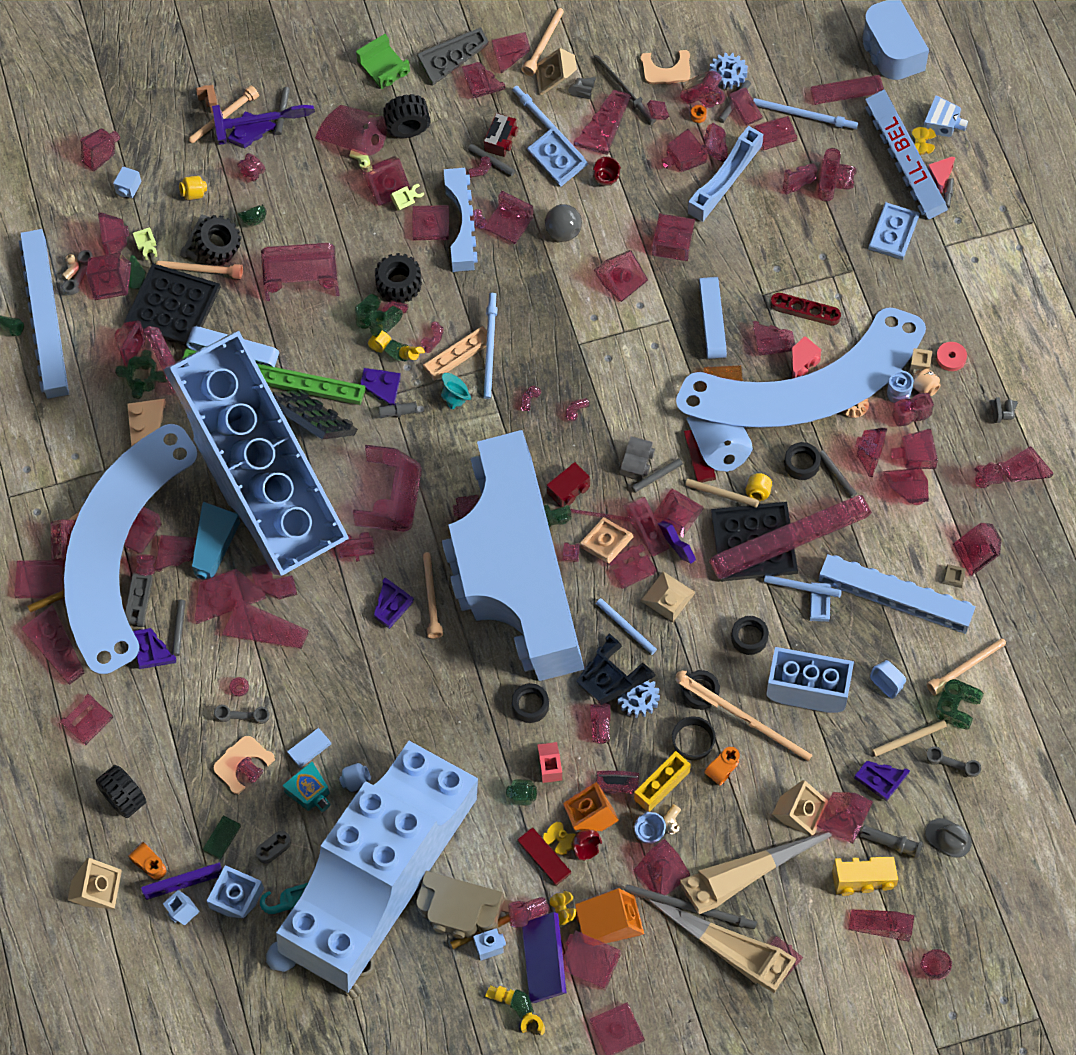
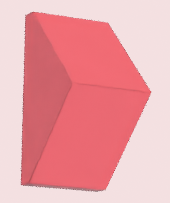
[928,157,955,194]

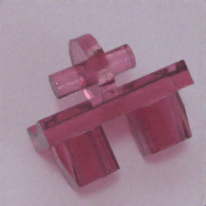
[974,462,1008,488]
[338,532,375,562]

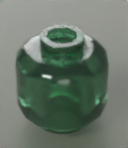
[506,779,537,806]

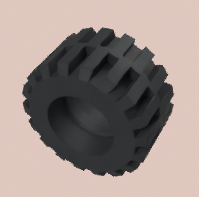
[383,94,431,138]
[191,215,241,266]
[375,253,422,304]
[96,765,147,819]

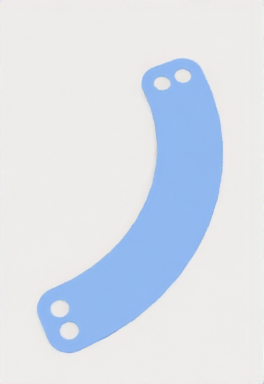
[676,308,926,427]
[64,424,197,674]

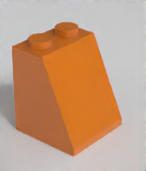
[575,888,644,946]

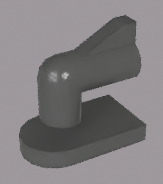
[568,77,596,99]
[989,397,1018,423]

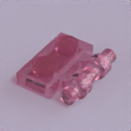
[609,544,657,589]

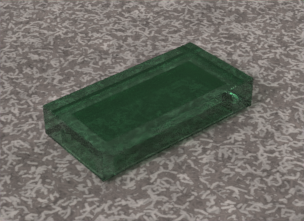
[203,815,241,860]

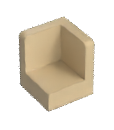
[909,348,932,375]

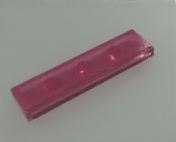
[810,75,884,105]
[144,326,176,393]

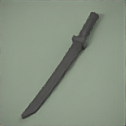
[594,55,656,124]

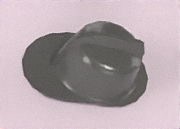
[925,818,972,858]

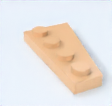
[127,399,166,447]

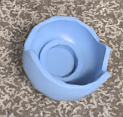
[634,812,666,844]
[266,942,296,972]

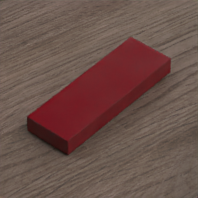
[684,430,716,483]
[517,827,572,886]

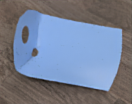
[686,416,753,472]

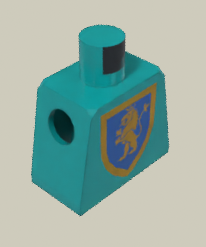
[282,762,331,812]

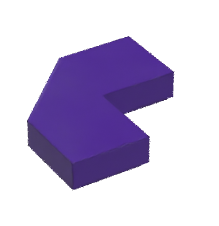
[658,520,696,564]

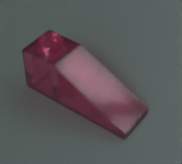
[623,497,670,557]
[848,909,915,942]

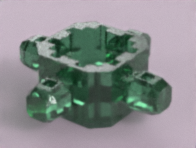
[115,349,168,399]

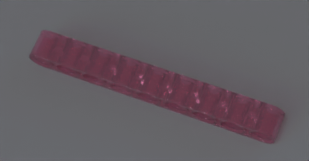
[709,495,872,579]

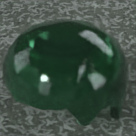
[238,204,267,227]

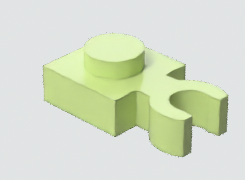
[390,184,424,211]
[133,227,157,260]

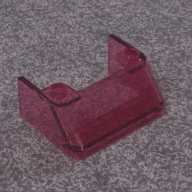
[261,243,340,301]
[353,445,422,532]

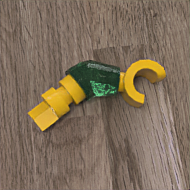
[368,330,425,362]
[485,985,545,1035]

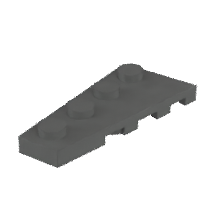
[417,27,489,86]

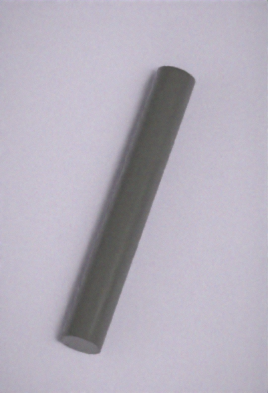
[718,80,751,123]
[275,87,290,135]
[468,144,516,176]
[819,450,857,498]
[631,458,683,493]
[172,599,186,656]

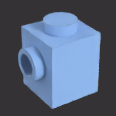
[113,167,142,198]
[163,890,200,925]
[473,928,506,961]

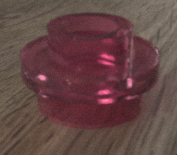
[229,677,249,696]

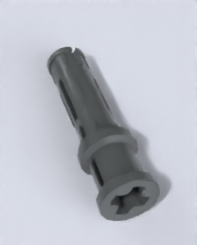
[860,825,923,859]

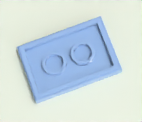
[527,126,588,187]
[868,202,920,260]

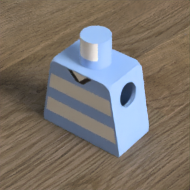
[924,96,968,137]

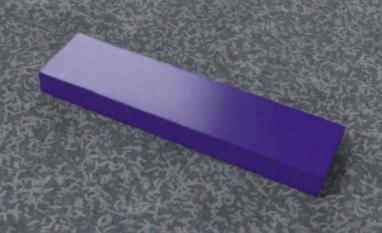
[141,862,222,900]

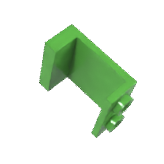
[356,34,410,89]

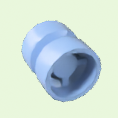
[887,370,914,404]

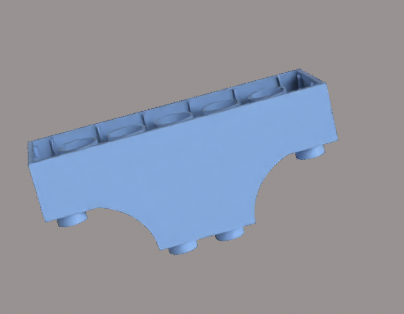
[163,331,349,576]
[442,430,584,681]
[276,741,478,992]

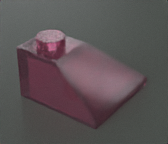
[98,213,130,263]
[594,250,648,302]
[115,321,146,369]
[855,428,887,478]
[883,468,929,505]
[651,488,704,537]
[953,523,1002,576]
[817,792,873,844]
[633,838,691,895]

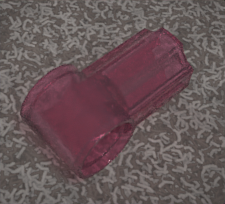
[590,704,611,744]
[508,897,549,927]

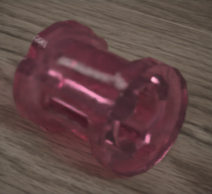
[237,756,263,783]

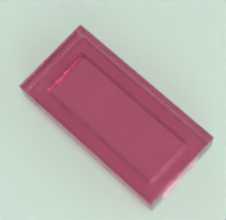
[729,87,763,126]

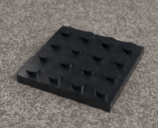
[124,263,221,346]
[272,390,358,440]
[711,501,798,582]

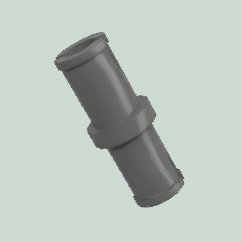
[379,401,418,419]

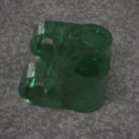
[355,294,403,337]
[935,679,984,730]

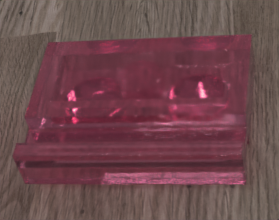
[755,116,798,150]

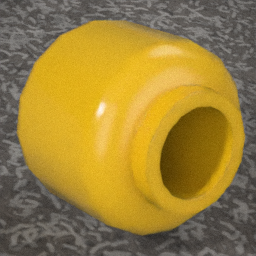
[179,176,207,200]
[746,473,772,502]

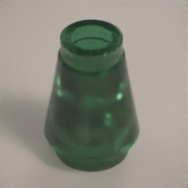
[0,315,24,336]

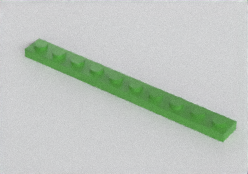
[183,349,366,405]

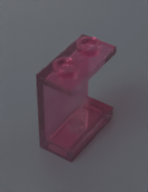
[562,930,622,991]

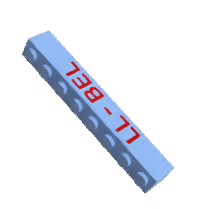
[865,89,948,220]

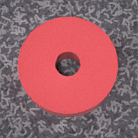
[936,342,967,371]

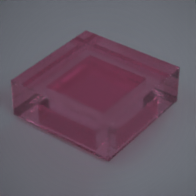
[647,100,669,120]

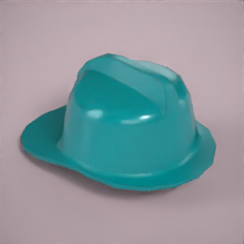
[441,373,472,410]

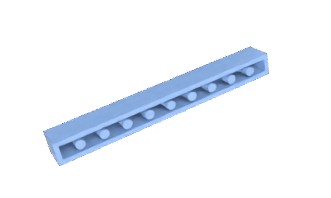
[19,229,69,399]

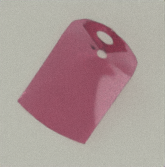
[315,105,386,155]

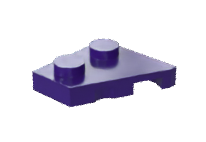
[228,111,276,149]
[360,368,401,406]
[374,577,414,629]
[133,628,176,669]
[854,761,910,802]

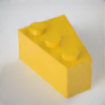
[832,857,898,896]

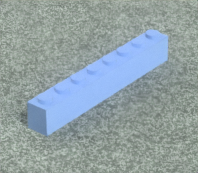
[818,555,976,634]

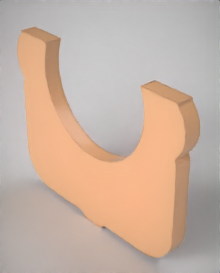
[641,50,690,84]
[214,736,275,795]

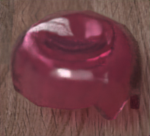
[920,949,952,981]

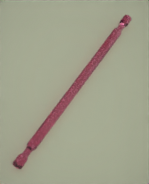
[559,507,650,524]

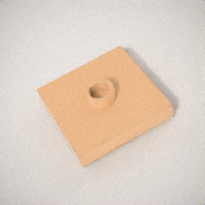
[579,517,633,564]

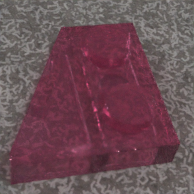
[492,32,530,73]
[462,62,505,98]
[701,123,728,162]
[783,163,818,195]

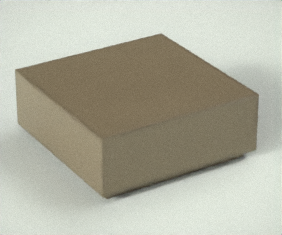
[943,564,966,588]

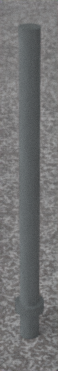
[625,884,757,929]

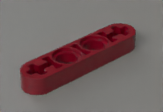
[770,292,841,326]

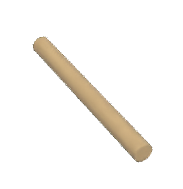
[686,479,759,507]
[872,720,947,757]

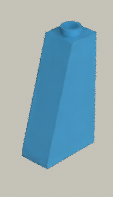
[192,502,241,581]

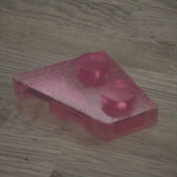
[753,321,795,356]
[1000,446,1054,482]
[155,535,197,572]

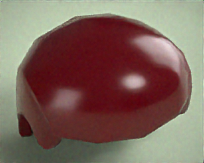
[593,157,621,186]
[571,829,602,861]

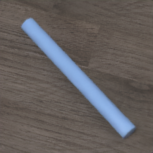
[764,576,841,598]
[596,598,657,655]

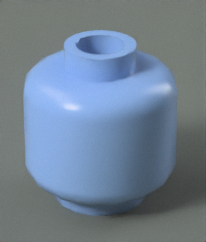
[340,763,371,792]

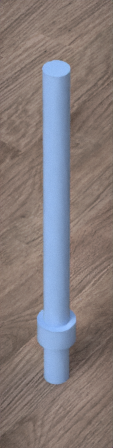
[512,86,584,158]
[753,98,858,130]
[483,293,497,399]

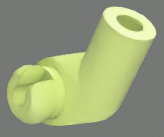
[349,149,371,170]

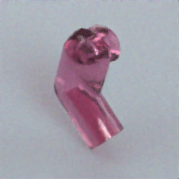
[469,156,492,178]
[473,209,487,229]
[382,302,408,317]
[521,386,541,411]
[565,398,589,421]

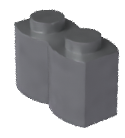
[620,436,655,480]

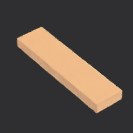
[423,326,487,381]

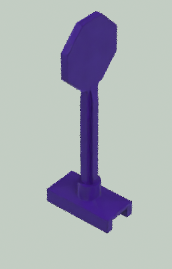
[212,105,315,145]

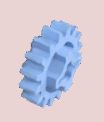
[709,53,748,89]
[618,680,660,718]

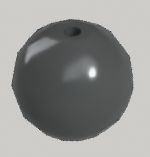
[545,204,582,242]

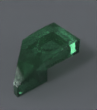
[123,255,146,290]

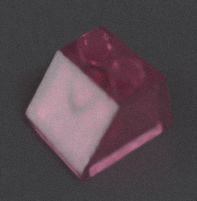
[362,156,411,206]
[86,252,131,300]

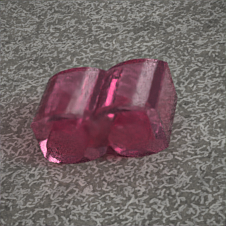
[892,393,934,427]

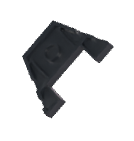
[577,633,656,705]

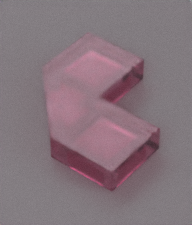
[251,564,297,600]

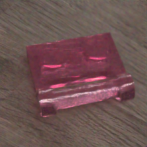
[60,693,114,745]

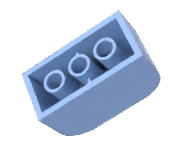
[863,0,929,80]
[767,647,854,713]

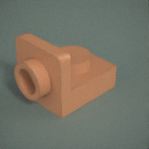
[196,85,218,113]

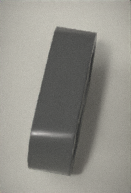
[256,831,291,863]

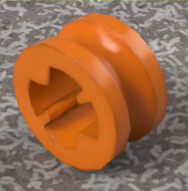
[691,105,707,123]

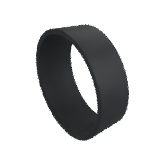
[672,716,716,760]

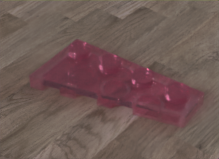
[574,90,631,155]
[222,600,310,649]
[22,605,85,685]

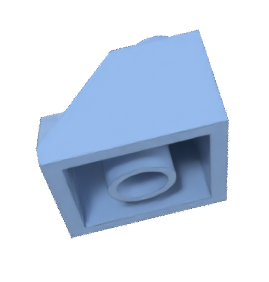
[207,865,264,918]

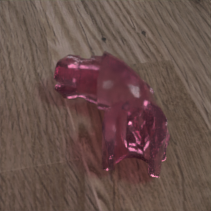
[421,321,444,353]

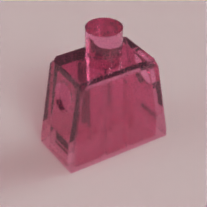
[80,128,120,172]
[662,129,707,172]
[891,429,938,469]

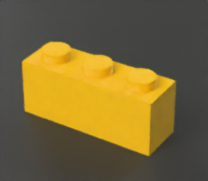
[634,751,691,812]

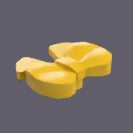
[912,127,936,155]
[543,822,575,855]
[549,891,576,925]

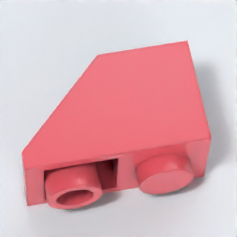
[791,336,821,379]
[537,742,562,783]

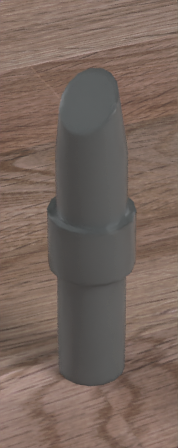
[944,178,954,208]

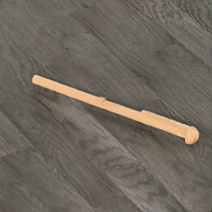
[675,670,812,761]

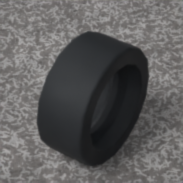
[784,442,821,480]
[731,616,769,655]
[682,670,720,710]
[512,683,549,723]

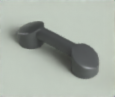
[62,250,94,295]
[214,704,270,724]
[927,746,981,777]

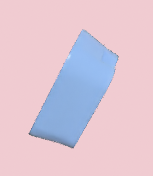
[870,660,906,699]

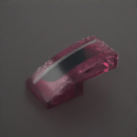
[596,771,639,794]

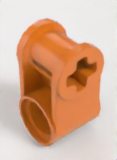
[704,747,740,786]
[128,842,166,880]

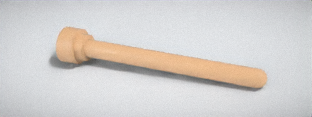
[522,8,564,76]
[189,85,259,143]
[156,261,243,279]
[423,552,443,639]
[926,639,1006,696]

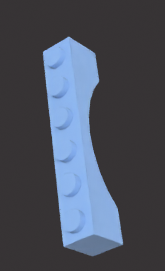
[688,126,763,222]
[444,168,478,272]

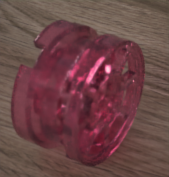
[237,153,266,182]

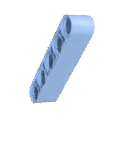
[699,277,727,359]
[186,326,279,367]

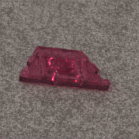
[195,569,266,624]

